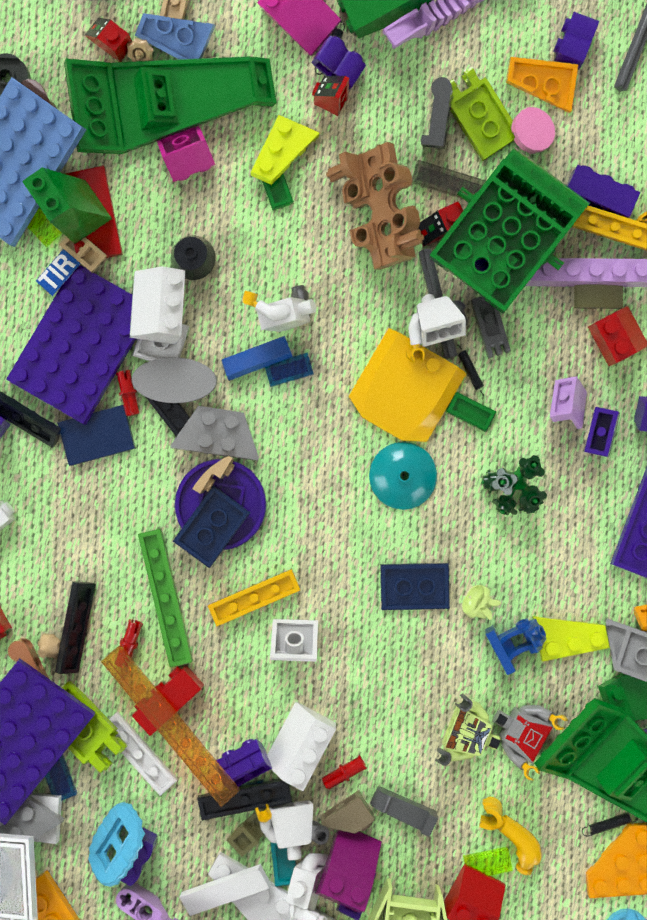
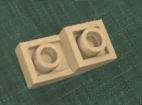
[192,456,235,494]

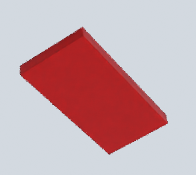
[65,165,123,262]

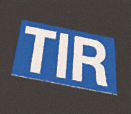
[36,249,81,296]

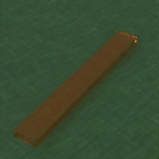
[101,645,240,807]

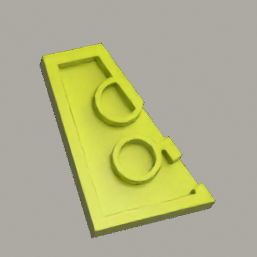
[251,115,320,185]
[532,616,610,662]

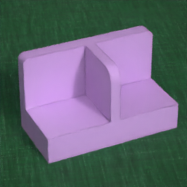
[550,376,587,429]

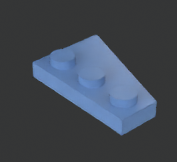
[135,13,216,59]

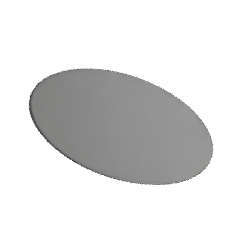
[132,357,217,403]

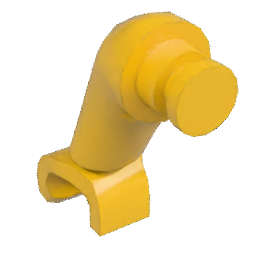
[479,797,542,875]

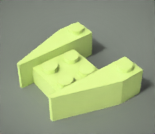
[368,878,447,920]

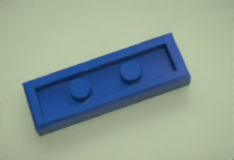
[221,336,293,381]

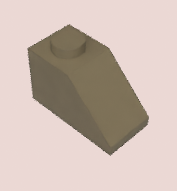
[321,790,375,833]

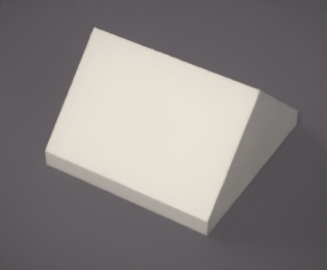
[270,619,318,662]

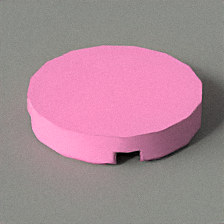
[511,107,555,154]

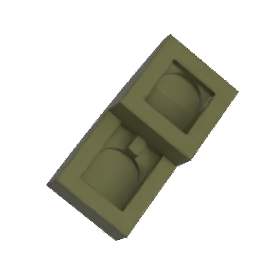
[574,284,623,310]
[227,808,266,857]

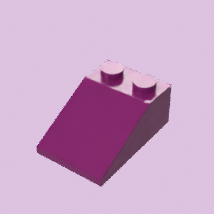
[315,830,382,913]

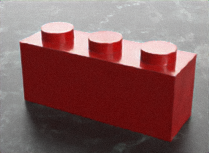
[132,665,204,736]

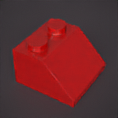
[588,306,647,366]
[444,863,506,920]

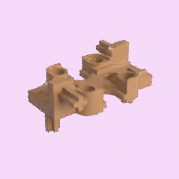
[326,142,424,270]

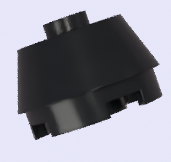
[171,235,216,280]

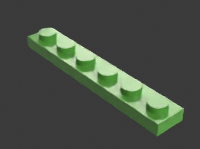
[138,528,193,667]

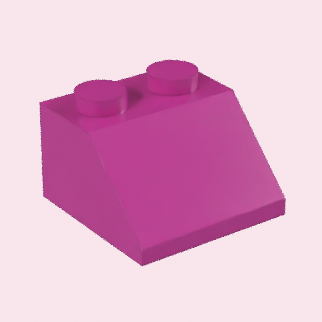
[157,125,215,182]

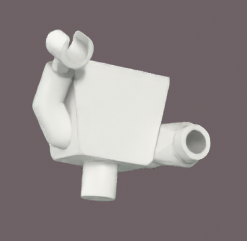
[286,853,328,920]

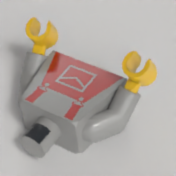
[493,705,568,781]

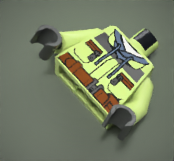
[435,693,501,766]

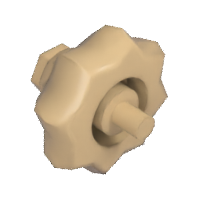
[126,38,154,62]
[37,633,61,659]

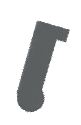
[421,77,453,149]
[370,786,438,837]

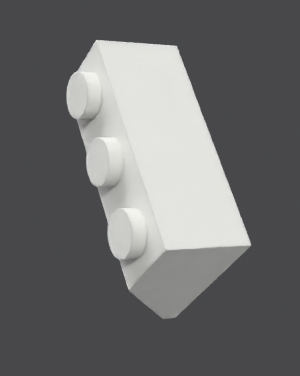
[130,266,185,344]
[267,702,336,791]

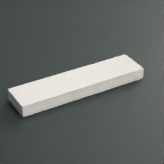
[109,711,178,796]
[179,864,271,916]

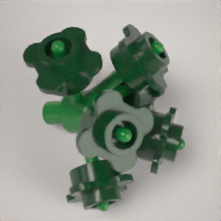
[481,455,547,515]

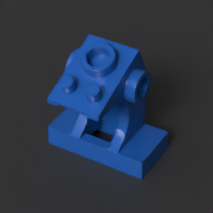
[485,618,546,675]

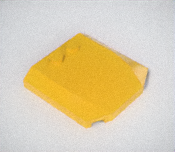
[348,328,467,442]

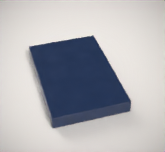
[57,405,136,466]
[173,485,251,568]
[380,563,450,610]

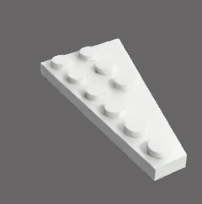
[208,851,335,920]

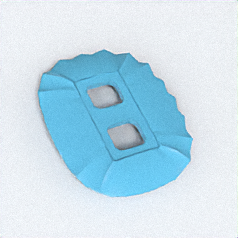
[88,802,145,887]

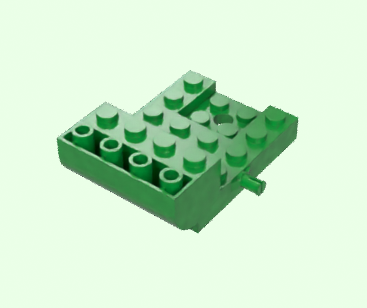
[430,147,590,314]

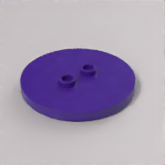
[175,459,266,550]

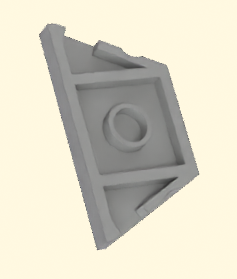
[171,406,259,461]
[606,619,647,682]
[0,795,65,849]

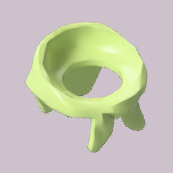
[462,585,501,620]

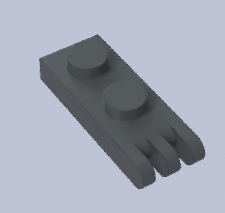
[470,296,511,359]

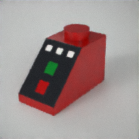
[85,17,132,62]
[312,76,349,116]
[417,201,463,247]

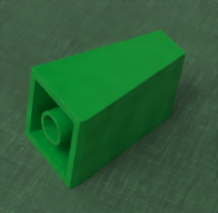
[337,0,433,38]
[22,167,112,244]

